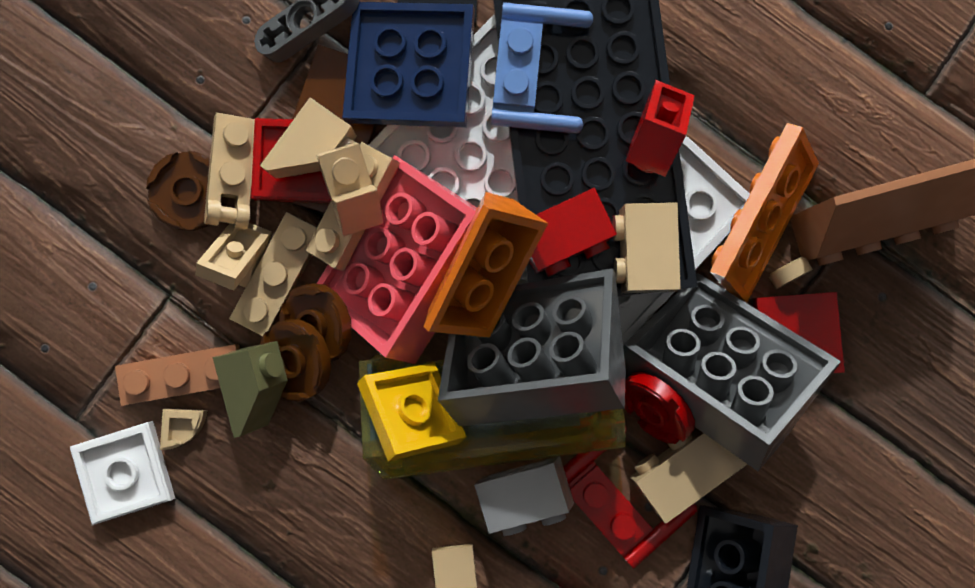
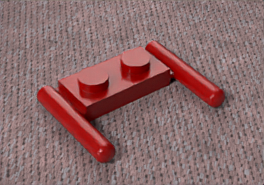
[563,420,697,569]

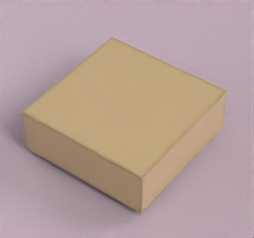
[432,544,477,588]

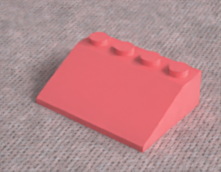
[316,155,477,364]

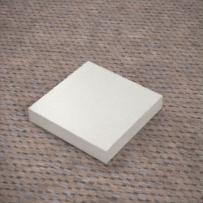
[70,421,175,525]

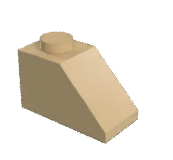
[260,98,357,179]

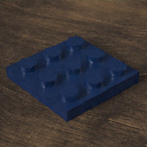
[342,2,475,128]

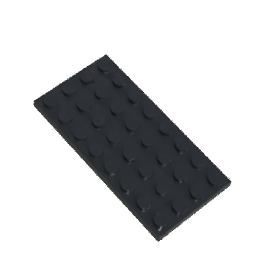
[493,0,698,297]

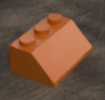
[424,192,548,337]

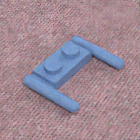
[491,2,593,134]

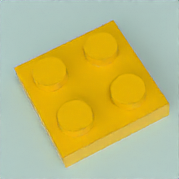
[357,363,467,462]

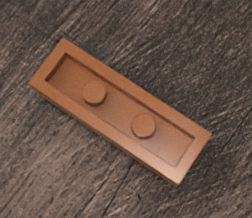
[115,344,240,406]

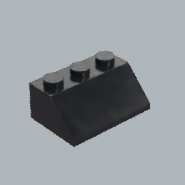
[687,505,798,588]

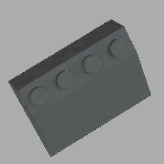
[438,268,626,426]
[623,273,841,471]

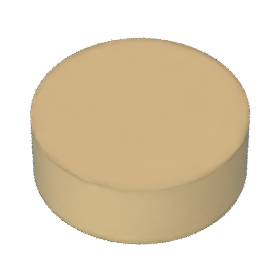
[769,257,813,289]

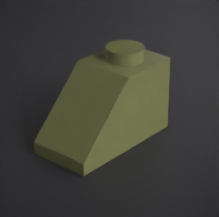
[212,341,288,438]

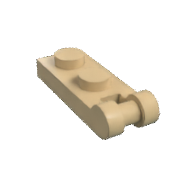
[204,112,255,230]

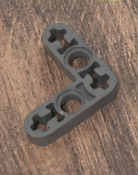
[254,0,359,63]

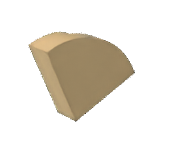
[160,408,208,450]

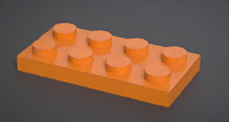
[710,123,819,303]

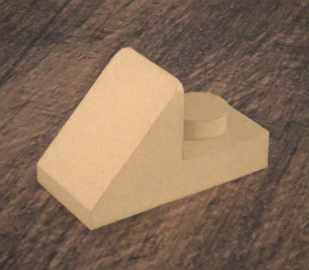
[316,142,383,236]
[195,223,272,290]

